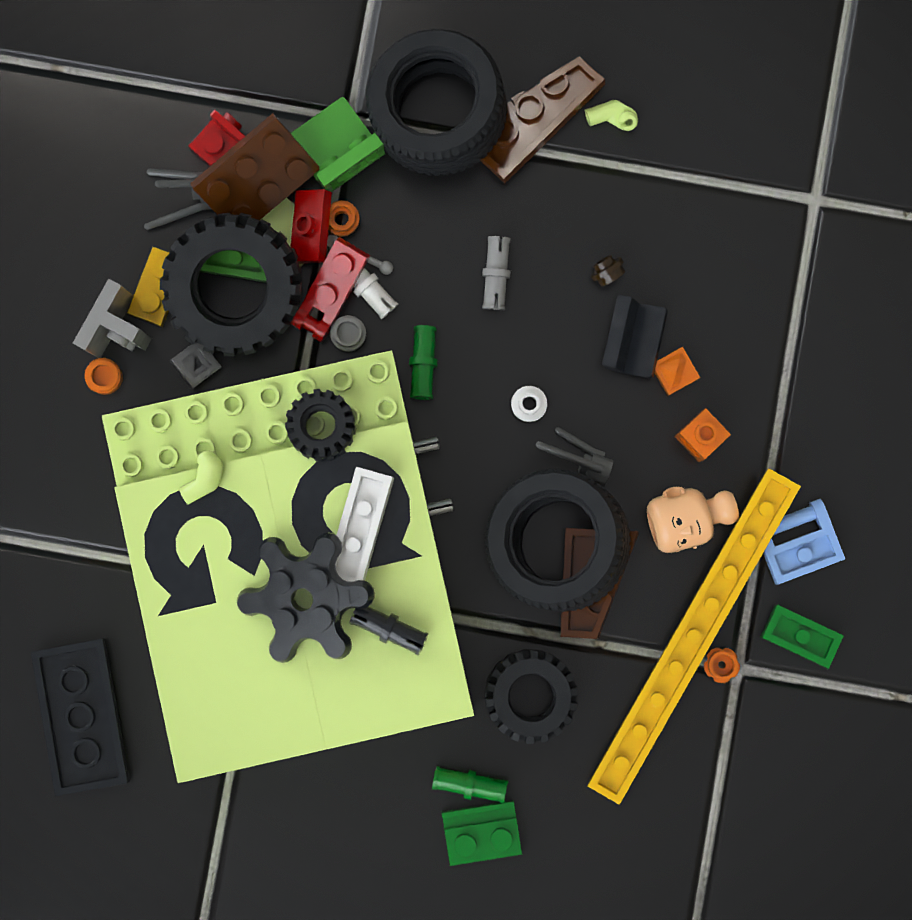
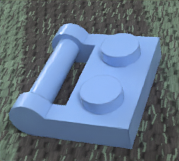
[763,499,845,585]

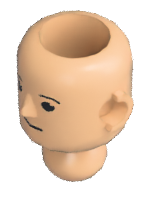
[647,487,739,553]

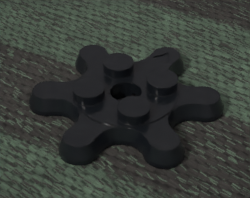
[237,532,375,663]

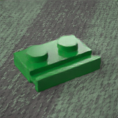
[442,800,522,866]

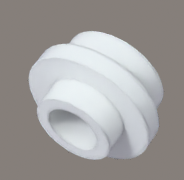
[511,386,547,422]

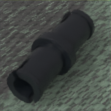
[349,606,429,656]

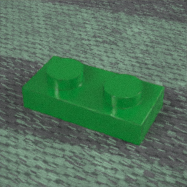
[760,604,844,669]

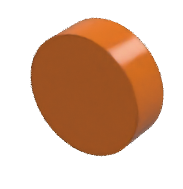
[85,358,123,395]

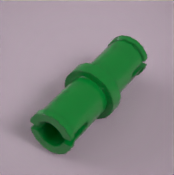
[409,325,438,400]
[432,766,508,804]

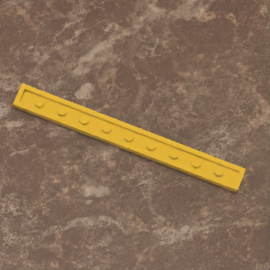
[588,468,801,805]

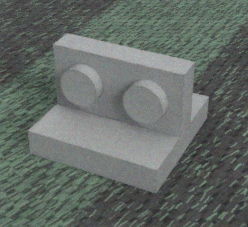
[73,278,152,358]

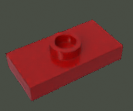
[291,189,332,264]

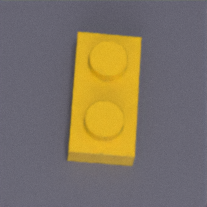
[127,247,169,327]

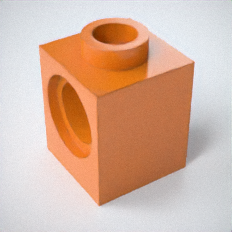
[674,408,731,462]

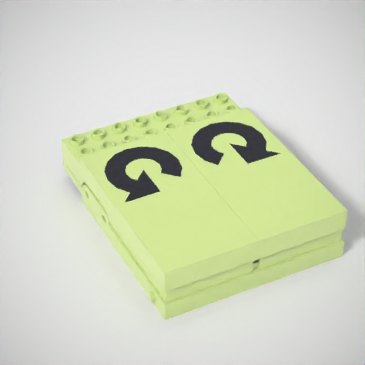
[102,350,474,783]

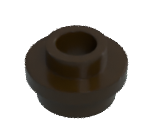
[591,255,625,287]

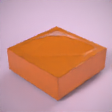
[654,347,700,396]

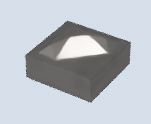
[170,342,221,389]

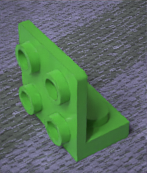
[291,97,385,192]

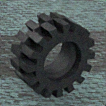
[285,389,356,461]

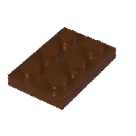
[190,113,320,220]

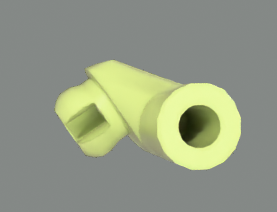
[585,100,638,131]
[179,450,223,505]

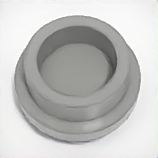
[330,315,366,352]

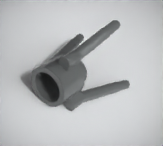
[144,169,212,230]
[530,427,613,487]

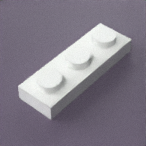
[336,467,394,581]

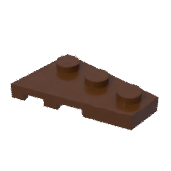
[560,528,639,639]

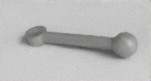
[327,234,393,275]

